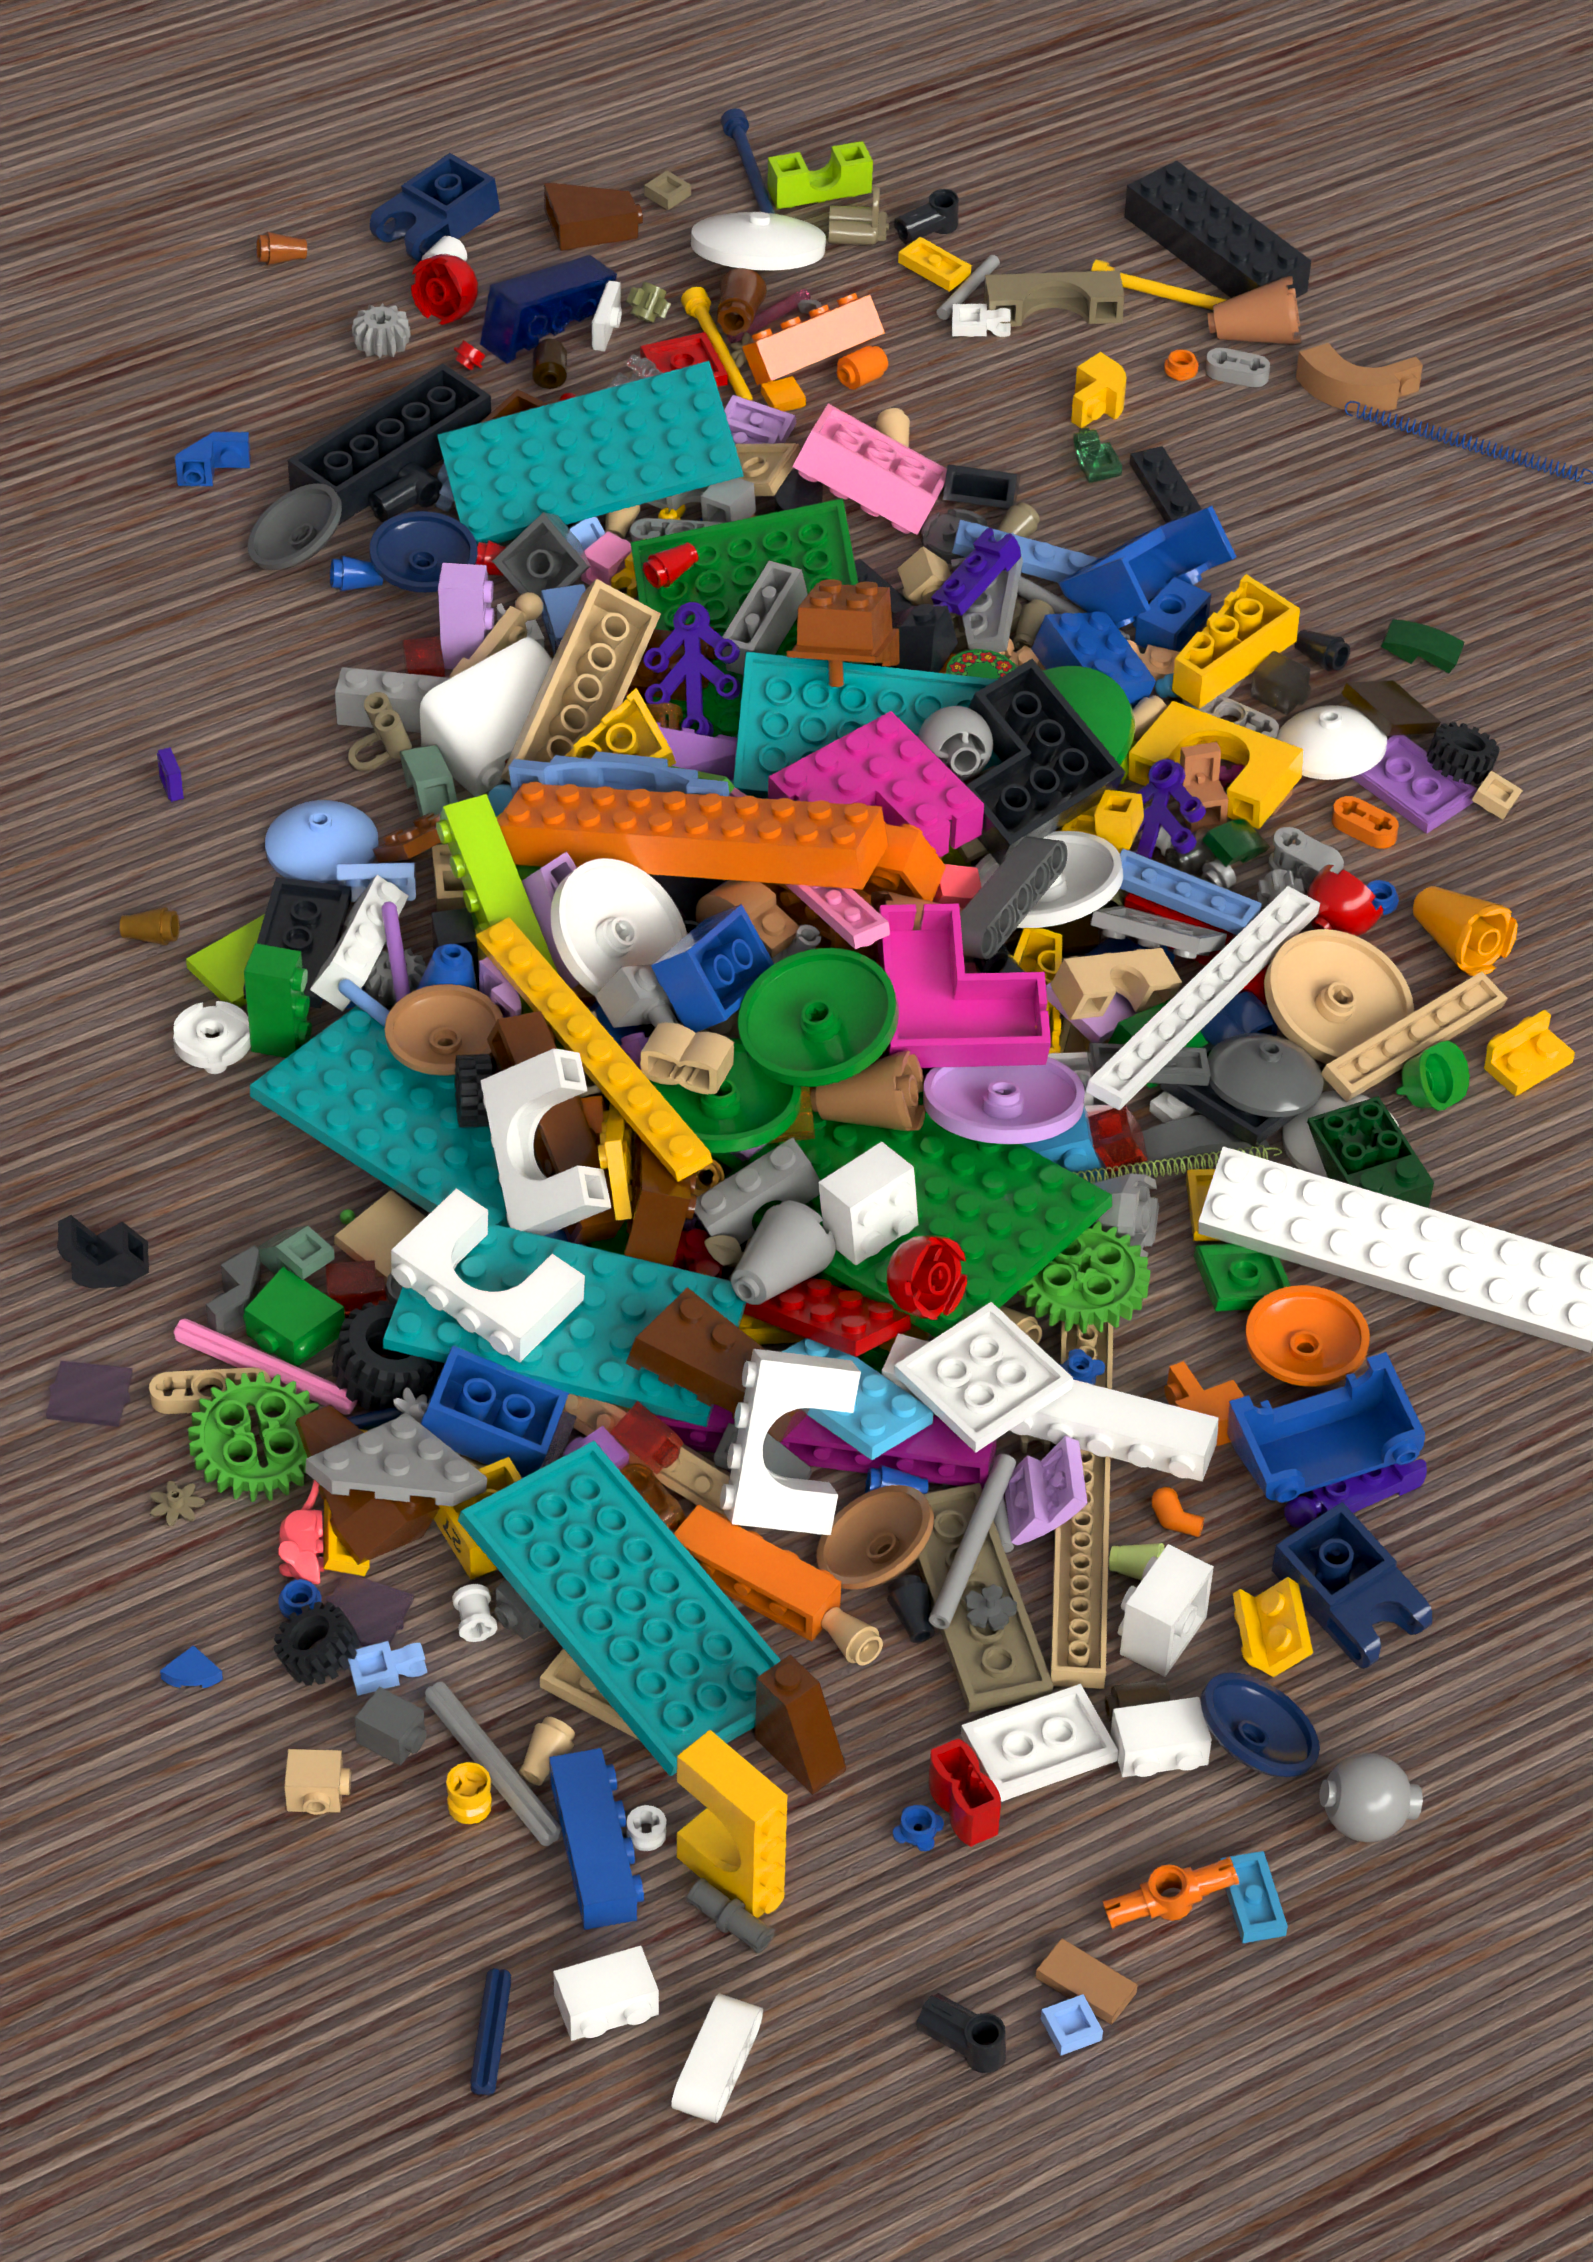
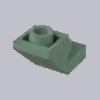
[399,745,458,817]
[257,1225,335,1280]

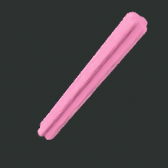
[173,1318,358,1415]

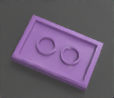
[1351,735,1478,834]

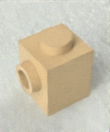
[897,546,951,606]
[285,1749,351,1815]

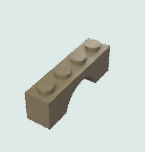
[983,270,1124,327]

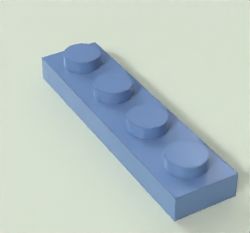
[952,520,1097,583]
[1120,848,1261,935]

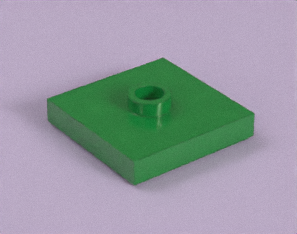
[1193,1244,1291,1311]

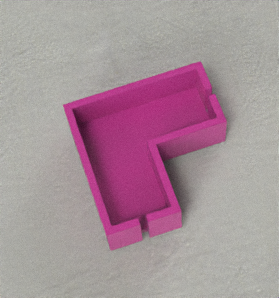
[768,711,984,858]
[877,903,1051,1068]

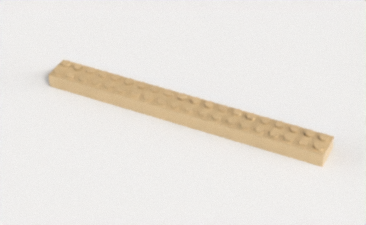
[1050,1321,1113,1689]

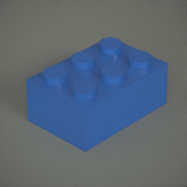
[1031,611,1156,709]
[651,904,774,1033]
[420,1345,569,1478]

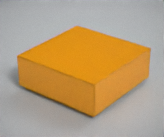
[761,376,806,412]

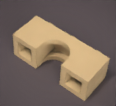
[1051,948,1182,1020]

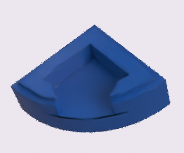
[160,1645,223,1688]

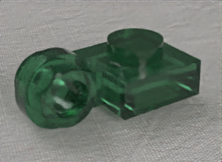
[1073,427,1122,483]

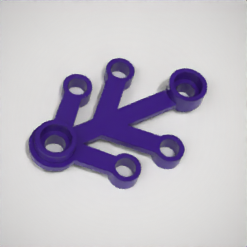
[644,602,741,737]
[1134,759,1206,859]

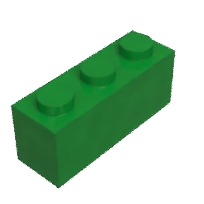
[244,943,312,1058]

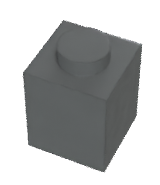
[355,1687,427,1766]

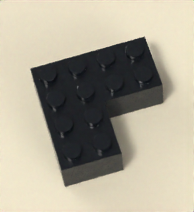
[966,659,1126,865]

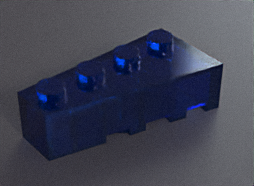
[480,255,617,364]

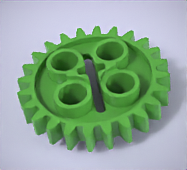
[1018,1221,1150,1334]
[188,1372,319,1502]

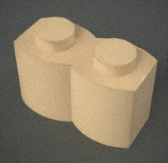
[641,1022,734,1094]

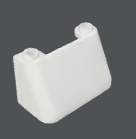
[420,637,552,797]

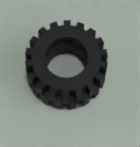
[331,1301,440,1410]

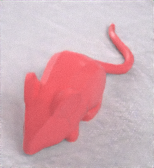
[278,1480,324,1585]

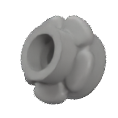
[1201,859,1236,890]

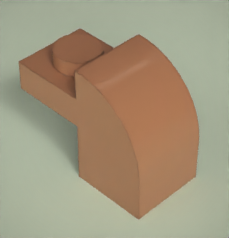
[1178,742,1228,833]

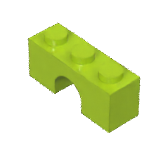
[767,141,873,209]

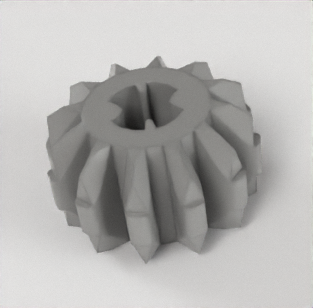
[352,303,411,359]
[364,948,427,1008]

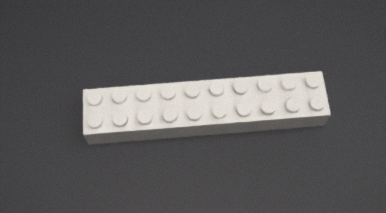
[1198,1147,1593,1353]

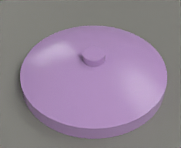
[923,1057,1085,1144]

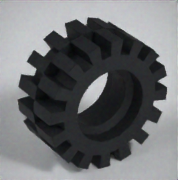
[1427,722,1500,784]
[455,1054,492,1128]
[274,1602,360,1686]

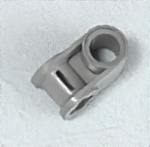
[1268,827,1344,892]

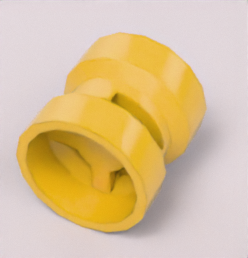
[446,1762,492,1824]

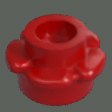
[454,340,486,371]

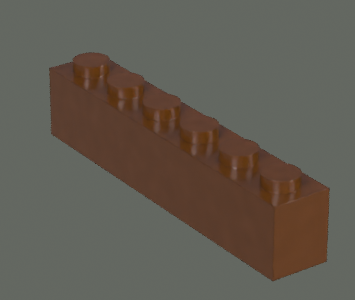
[487,1011,626,1245]

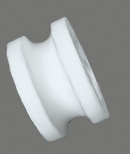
[626,1805,667,1851]

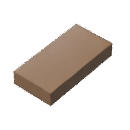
[1036,1938,1138,2025]

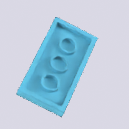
[782,1338,933,1460]

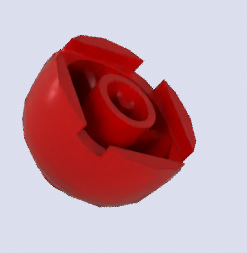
[411,254,479,325]
[1307,864,1383,936]
[887,1235,967,1320]

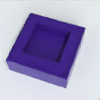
[157,747,184,802]

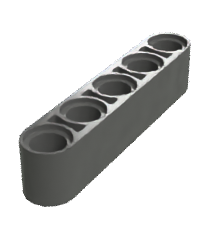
[960,836,1068,959]

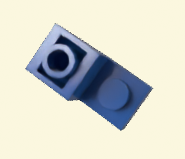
[175,432,251,486]

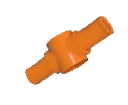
[1102,1856,1240,1929]

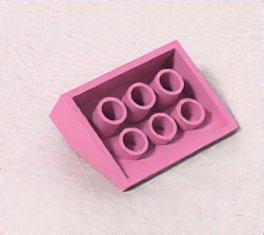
[792,404,947,535]

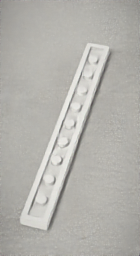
[1086,886,1320,1110]

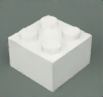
[818,1142,919,1265]
[1118,1544,1214,1677]

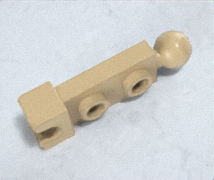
[449,592,543,678]

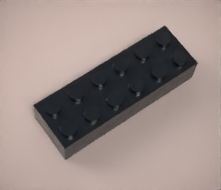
[1124,160,1311,298]
[288,363,491,525]

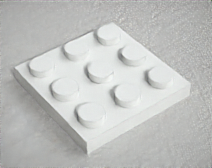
[894,1302,1073,1453]

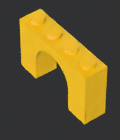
[1129,701,1303,829]
[677,1730,788,1918]

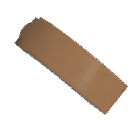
[1296,343,1423,413]
[696,880,799,958]

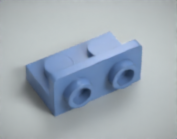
[337,862,416,902]

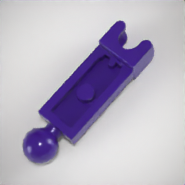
[931,528,1021,616]
[1284,1459,1427,1529]

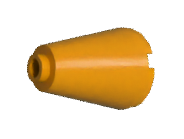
[1413,886,1518,976]

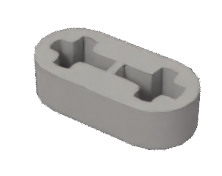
[1205,348,1270,388]

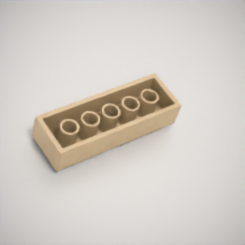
[500,579,661,783]

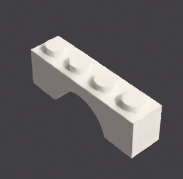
[310,875,409,1011]

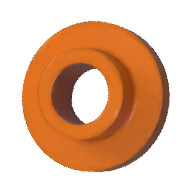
[1164,349,1199,381]

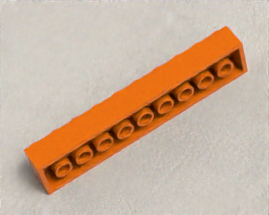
[497,782,888,890]

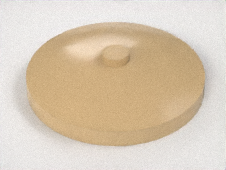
[1264,929,1414,1064]

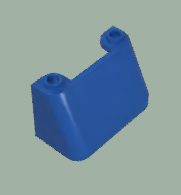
[1227,1352,1425,1503]

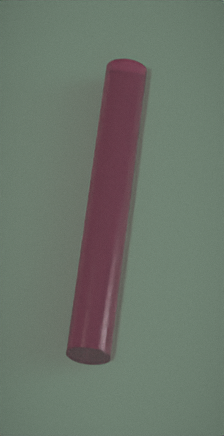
[727,288,811,343]

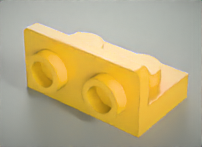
[1484,1010,1575,1097]
[1233,1577,1313,1677]

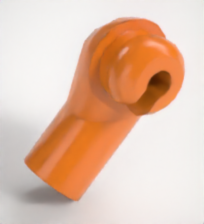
[1152,1487,1205,1537]

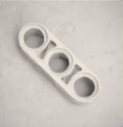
[671,1993,763,2123]

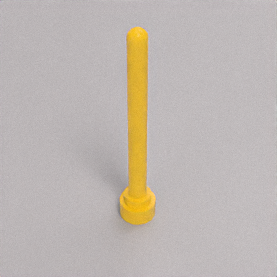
[1091,259,1226,310]
[681,287,753,401]

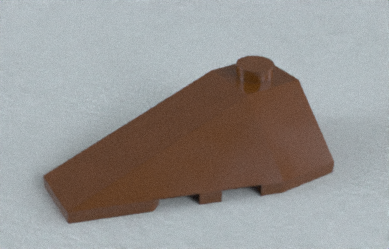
[295,1405,440,1565]

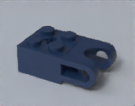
[370,153,500,262]
[1272,1502,1432,1669]

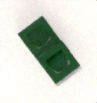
[1380,619,1465,674]
[1202,819,1270,868]

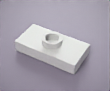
[592,281,622,351]

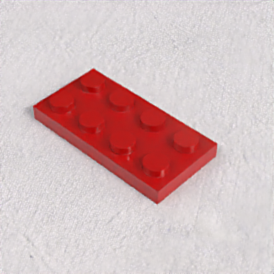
[743,1277,911,1357]

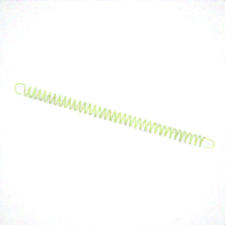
[1072,1145,1282,1183]

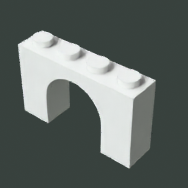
[480,1048,611,1236]
[391,1189,585,1363]
[720,1349,861,1535]

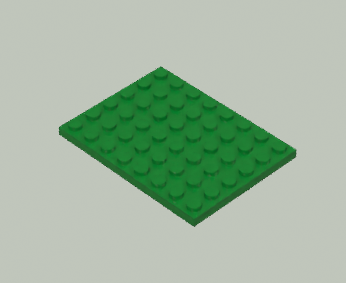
[631,498,873,738]
[724,1092,1112,1338]

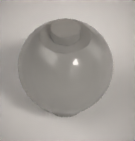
[918,706,993,781]
[1319,1753,1423,1842]

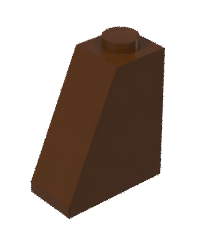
[544,183,643,251]
[755,1654,846,1795]

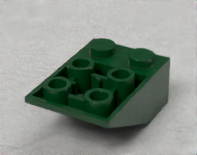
[1307,1096,1434,1208]

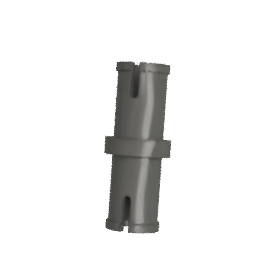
[686,1878,775,1954]

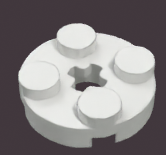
[173,1001,251,1074]

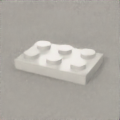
[961,1684,1118,1802]

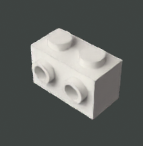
[1110,1697,1212,1777]
[553,1945,659,2041]

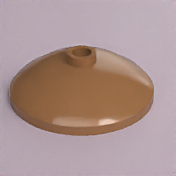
[385,984,503,1076]
[816,1485,934,1589]

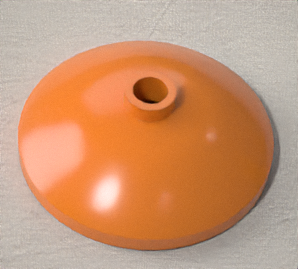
[1245,1285,1370,1387]

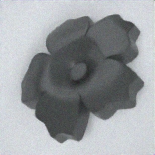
[965,1584,1017,1631]

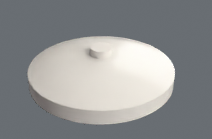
[691,212,826,270]
[975,831,1123,928]
[551,859,687,996]

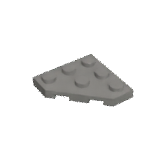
[305,1413,487,1506]

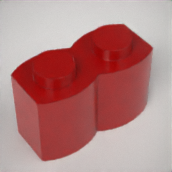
[928,1738,1001,1847]

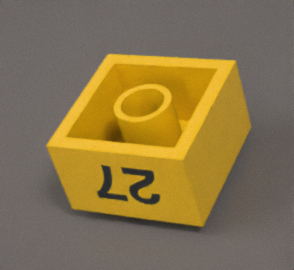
[433,1457,522,1580]

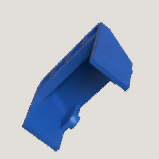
[1058,505,1236,629]

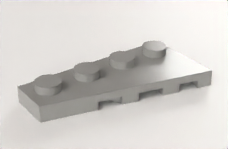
[951,556,1023,653]

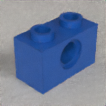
[1133,577,1211,652]

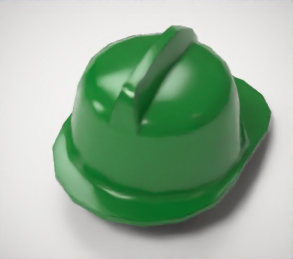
[1396,1041,1470,1111]

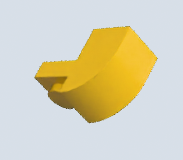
[1071,352,1126,428]
[1061,789,1144,854]

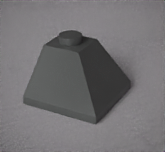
[493,512,591,598]

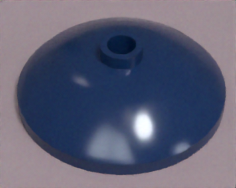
[370,511,478,593]
[1201,1672,1320,1777]

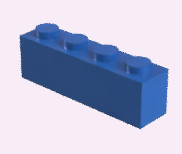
[549,1748,644,1930]

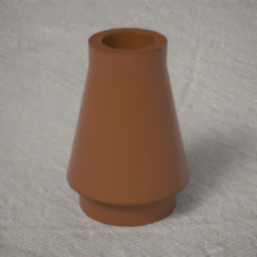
[256,231,307,265]

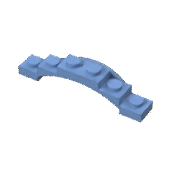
[508,751,730,797]

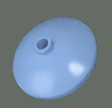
[265,800,379,885]

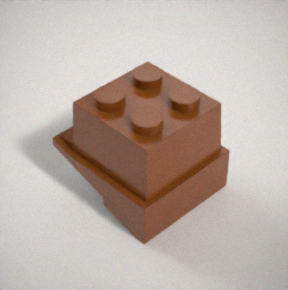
[787,579,900,687]

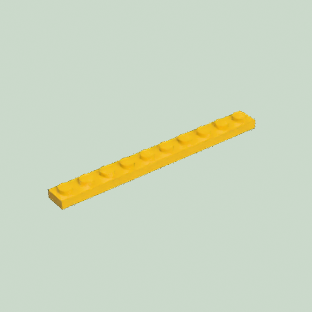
[475,917,713,1182]

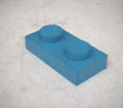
[1220,1851,1288,1943]

